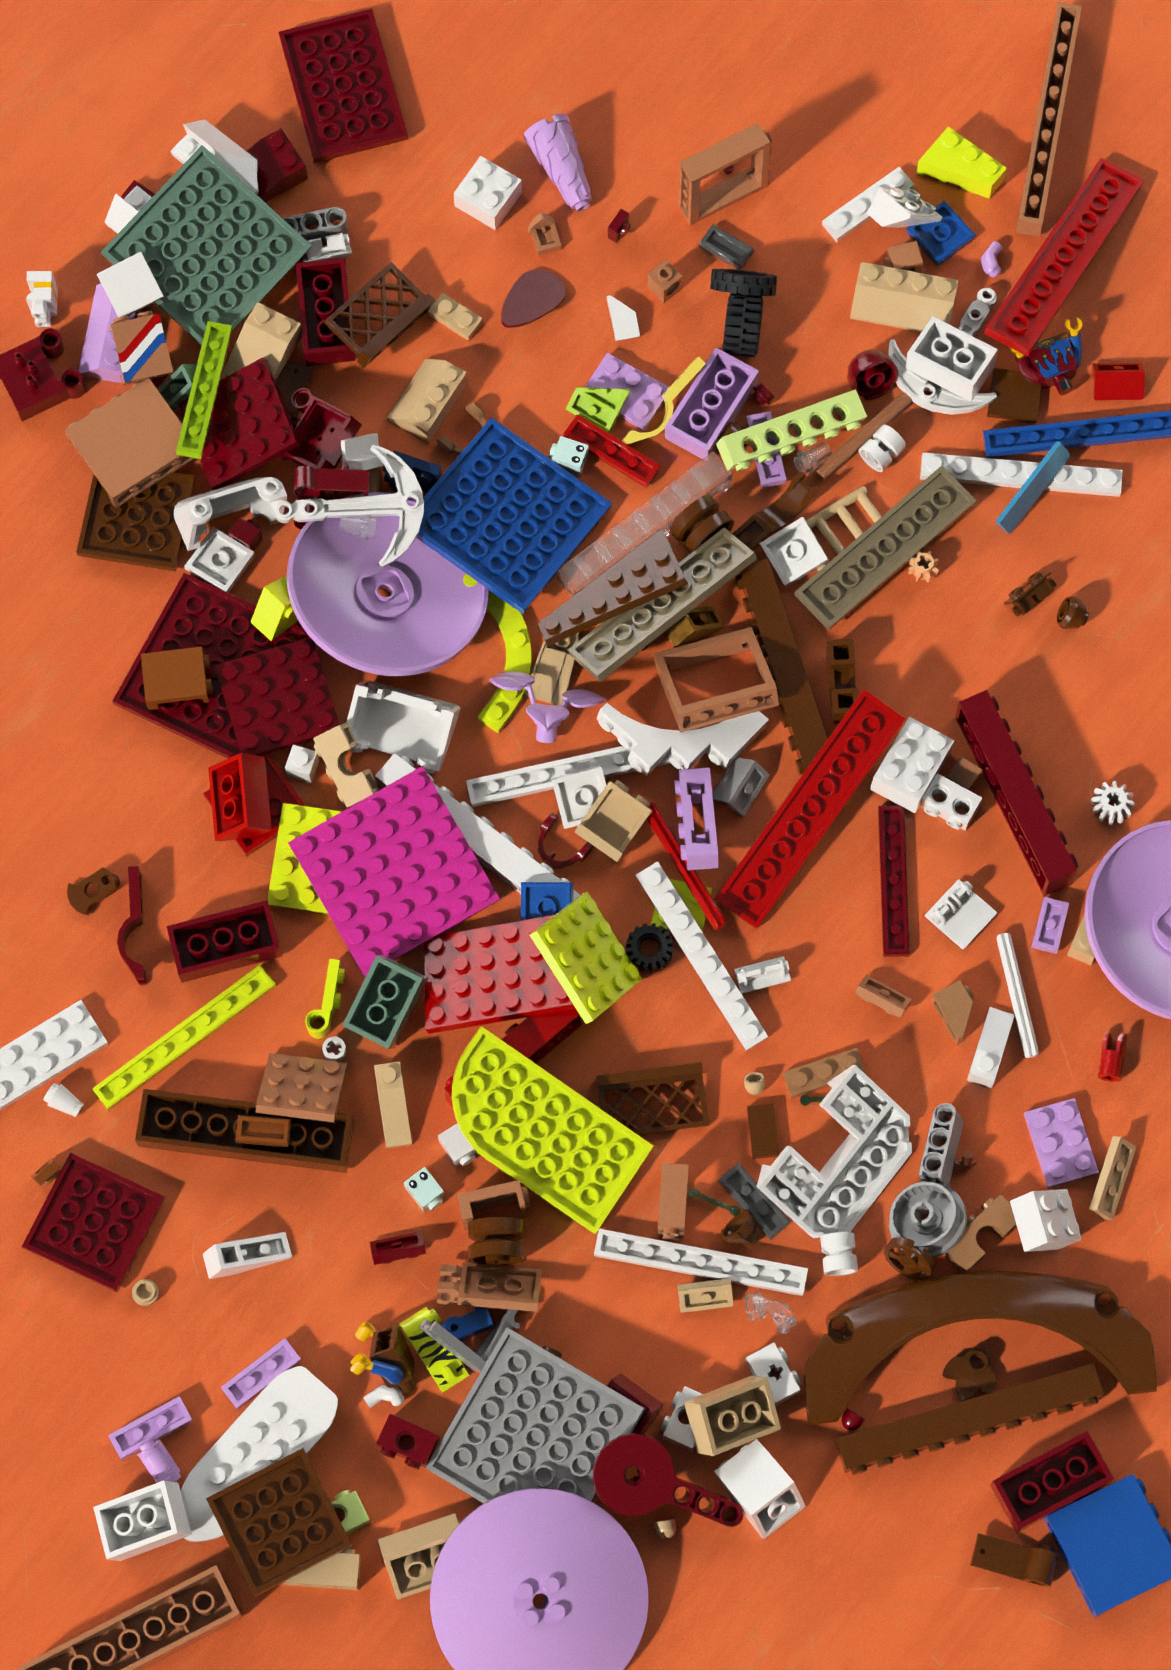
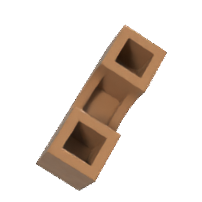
[943,1194,1017,1273]

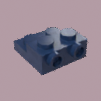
[382,450,442,493]

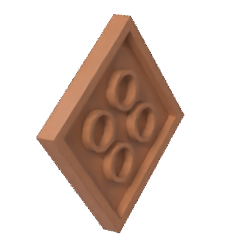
[256,1053,347,1122]

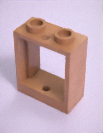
[658,1163,689,1241]

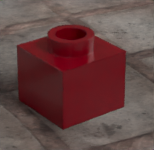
[228,517,263,551]

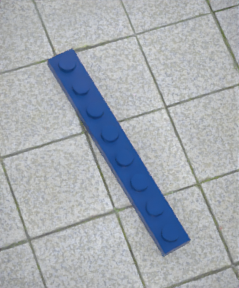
[983,411,1171,457]

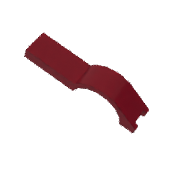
[117,866,146,985]

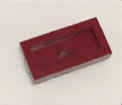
[370,1231,426,1265]

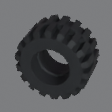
[723,293,763,358]

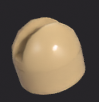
[744,1072,765,1095]
[654,1518,676,1539]

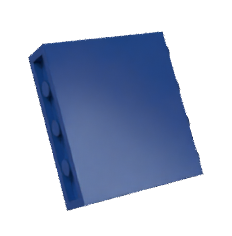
[1044,1474,1171,1618]

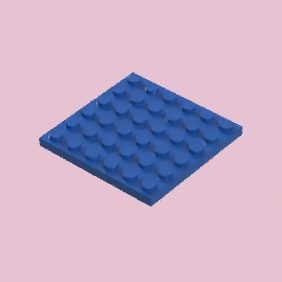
[416,417,612,614]

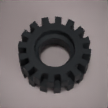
[626,923,673,973]

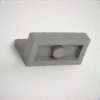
[712,757,770,817]

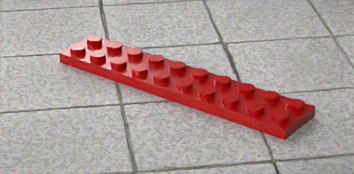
[984,158,1144,357]
[714,689,905,929]

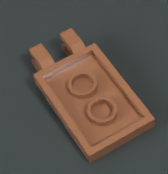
[437,1262,542,1312]

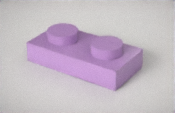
[1031,897,1069,954]

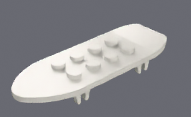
[181,1366,338,1542]

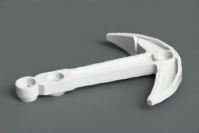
[888,288,997,415]
[274,445,424,567]

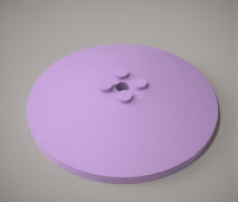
[287,492,489,676]
[1085,820,1171,1019]
[430,1488,648,1670]

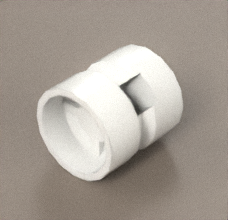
[859,424,906,472]
[820,1232,858,1276]

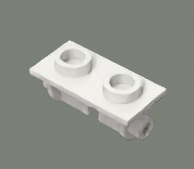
[302,232,352,262]
[734,956,791,994]

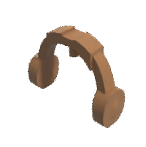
[436,402,487,455]

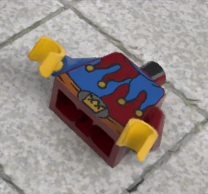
[1008,317,1083,396]

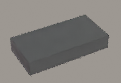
[699,224,754,270]

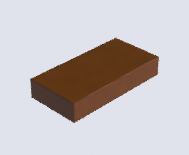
[747,1104,779,1159]

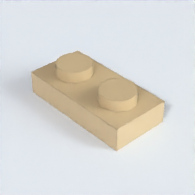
[428,293,483,341]
[677,1278,733,1313]

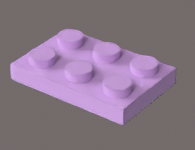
[585,353,669,431]
[1024,1098,1099,1189]

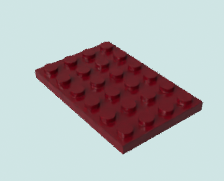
[278,9,408,163]

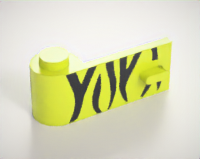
[399,1307,470,1393]

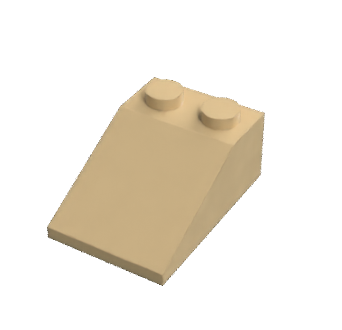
[223,302,302,381]

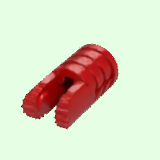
[1098,1033,1127,1082]

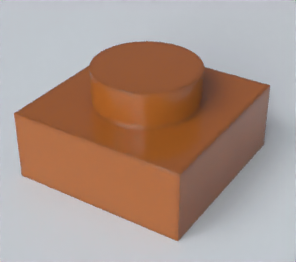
[31,1159,60,1186]

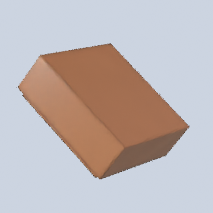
[947,756,982,790]

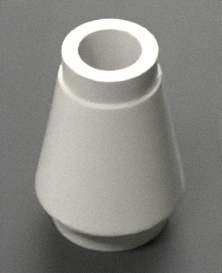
[43,1082,84,1117]

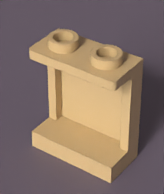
[574,780,652,862]

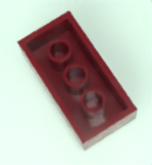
[296,258,356,366]
[166,900,282,983]
[990,1431,1114,1533]

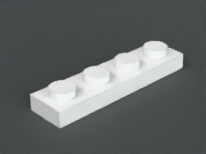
[822,167,914,242]

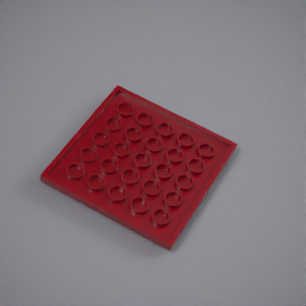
[112,573,316,758]

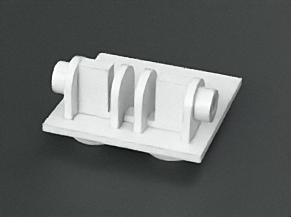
[924,879,997,950]

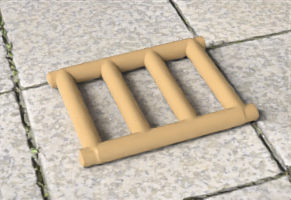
[806,486,882,571]

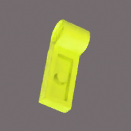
[305,959,345,1039]

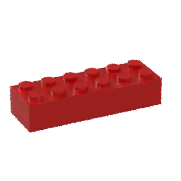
[444,1009,585,1107]

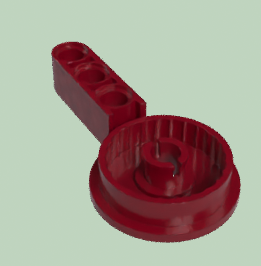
[593,1433,744,1527]

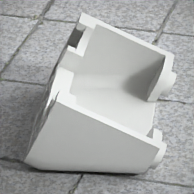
[174,477,287,551]
[347,680,461,773]

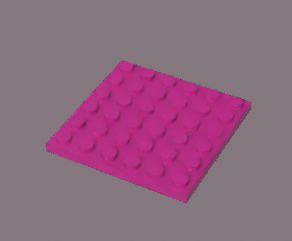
[288,766,500,977]

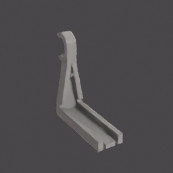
[419,1309,520,1373]

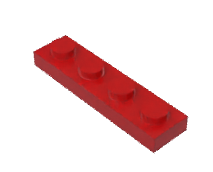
[563,414,661,488]

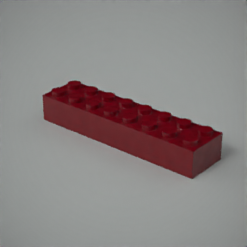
[955,690,1078,896]

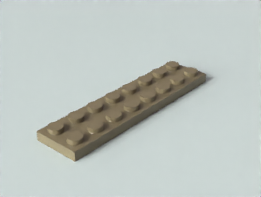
[794,465,977,631]
[568,528,757,682]

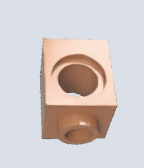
[884,241,923,273]
[647,260,682,304]

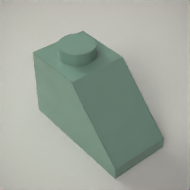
[157,364,197,411]

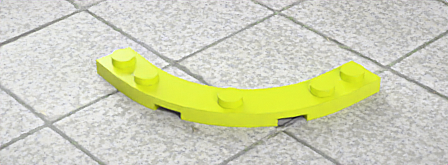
[463,574,532,734]

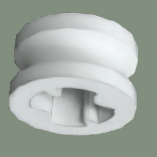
[322,1037,346,1062]

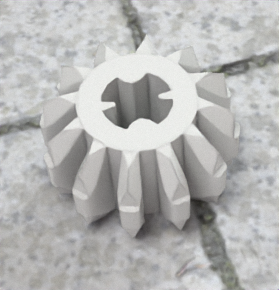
[1090,780,1135,825]

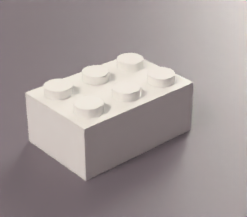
[906,316,998,402]
[870,717,955,813]
[93,1481,192,1561]

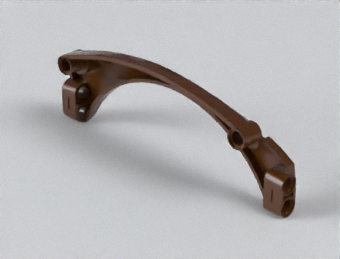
[804,1271,1157,1425]

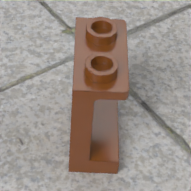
[141,646,213,710]

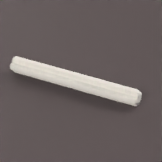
[997,933,1039,1058]

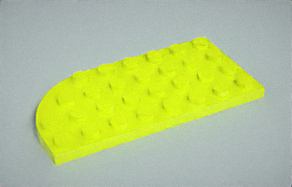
[452,1027,653,1234]

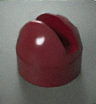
[842,1408,865,1431]

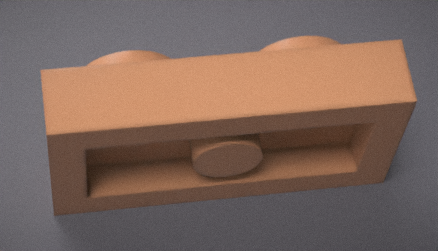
[855,975,912,1018]

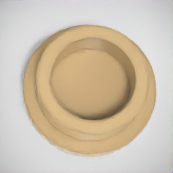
[132,1279,159,1306]

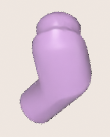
[981,241,1003,278]

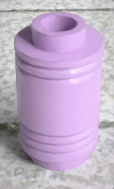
[137,1438,181,1483]

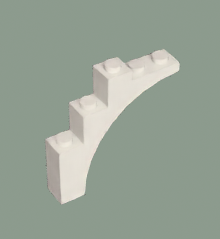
[597,703,769,776]

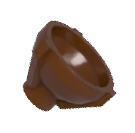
[721,1210,758,1249]

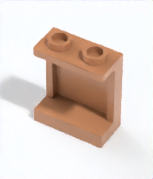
[457,1180,530,1230]

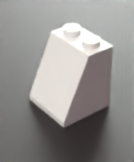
[714,1439,806,1540]

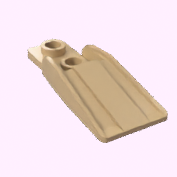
[525,632,580,706]

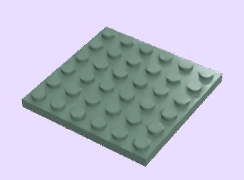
[101,145,312,346]

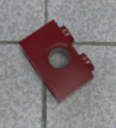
[376,1414,440,1470]

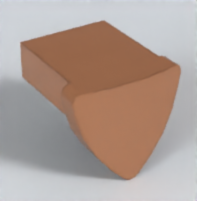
[527,213,562,256]

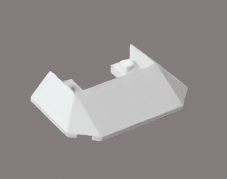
[105,119,258,234]
[757,1065,912,1238]

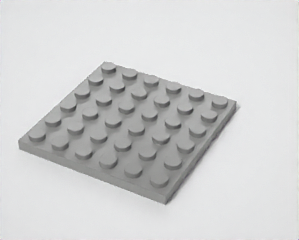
[426,1327,645,1503]

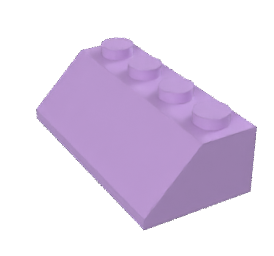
[78,284,142,383]

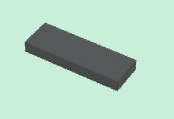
[718,1163,791,1241]

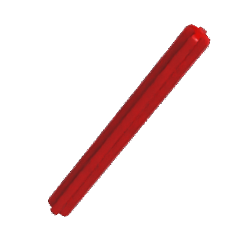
[646,802,726,930]

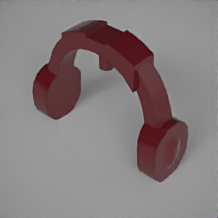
[537,813,594,869]

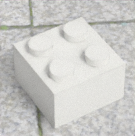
[453,156,522,230]
[1010,1189,1082,1252]

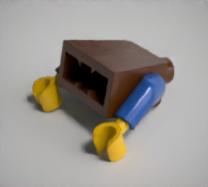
[350,1322,416,1393]

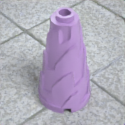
[523,114,592,212]

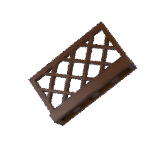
[324,262,435,368]
[596,1062,709,1135]

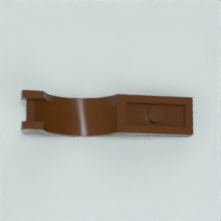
[732,471,819,551]

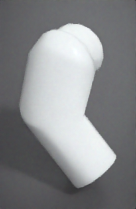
[363,1385,405,1408]

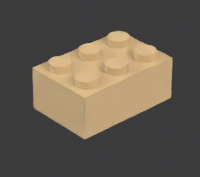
[684,1376,781,1456]

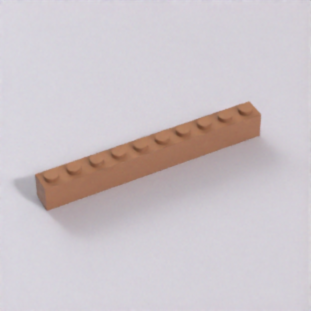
[1015,2,1082,237]

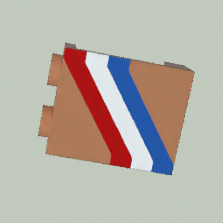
[108,311,173,385]

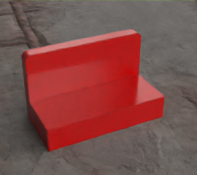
[1092,363,1145,401]

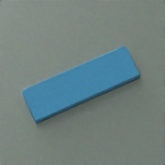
[995,441,1070,534]

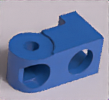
[443,1306,494,1341]

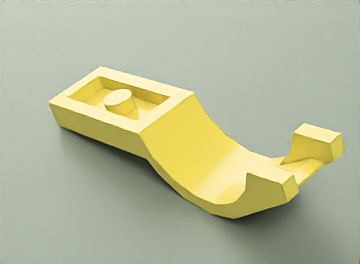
[621,357,706,444]

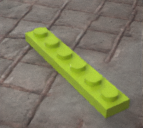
[176,321,232,459]

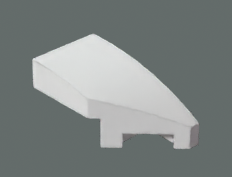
[606,295,640,341]

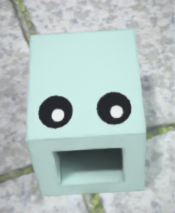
[549,436,589,476]
[404,1167,445,1212]

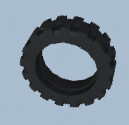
[710,269,777,296]

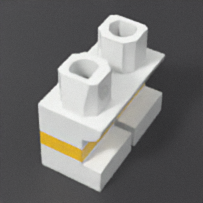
[26,271,58,327]

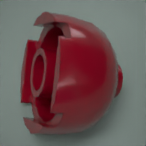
[847,349,899,400]

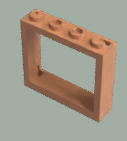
[678,123,772,225]
[654,627,779,733]

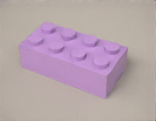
[665,348,759,462]

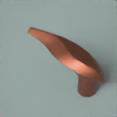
[933,1150,977,1172]

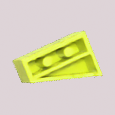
[916,126,1007,199]
[251,575,299,641]

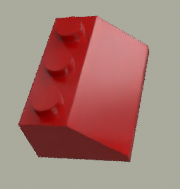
[208,753,272,841]

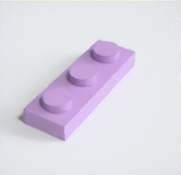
[746,411,786,488]
[221,1338,302,1410]
[108,1396,193,1460]

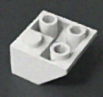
[867,187,942,228]

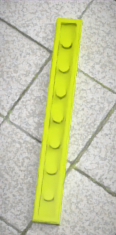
[92,964,276,1111]

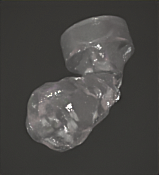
[745,1292,797,1334]

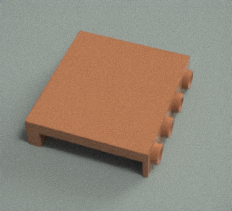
[64,378,195,508]

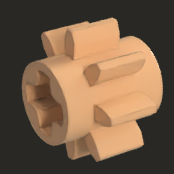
[908,551,939,582]

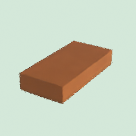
[235,1115,291,1147]

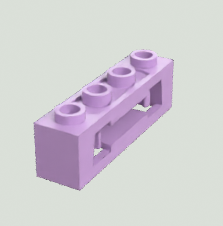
[674,768,718,870]

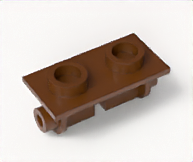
[1004,571,1056,616]

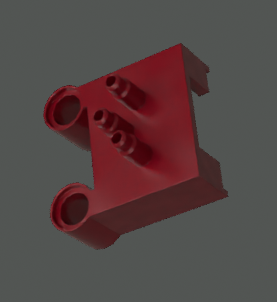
[0,328,86,421]
[278,388,362,469]
[293,463,369,529]

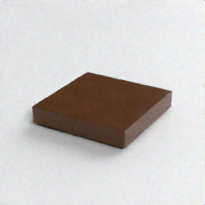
[987,368,1042,423]

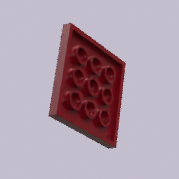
[179,357,300,490]
[214,637,340,756]
[22,1153,165,1293]

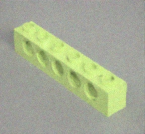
[716,389,867,472]

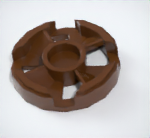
[884,1237,936,1280]

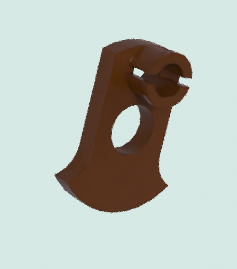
[67,867,120,916]

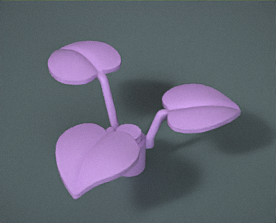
[489,671,607,743]

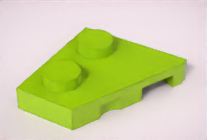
[566,387,631,433]

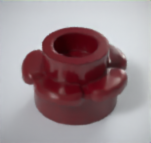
[752,383,775,406]

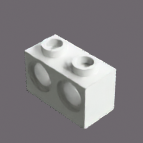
[921,773,982,831]

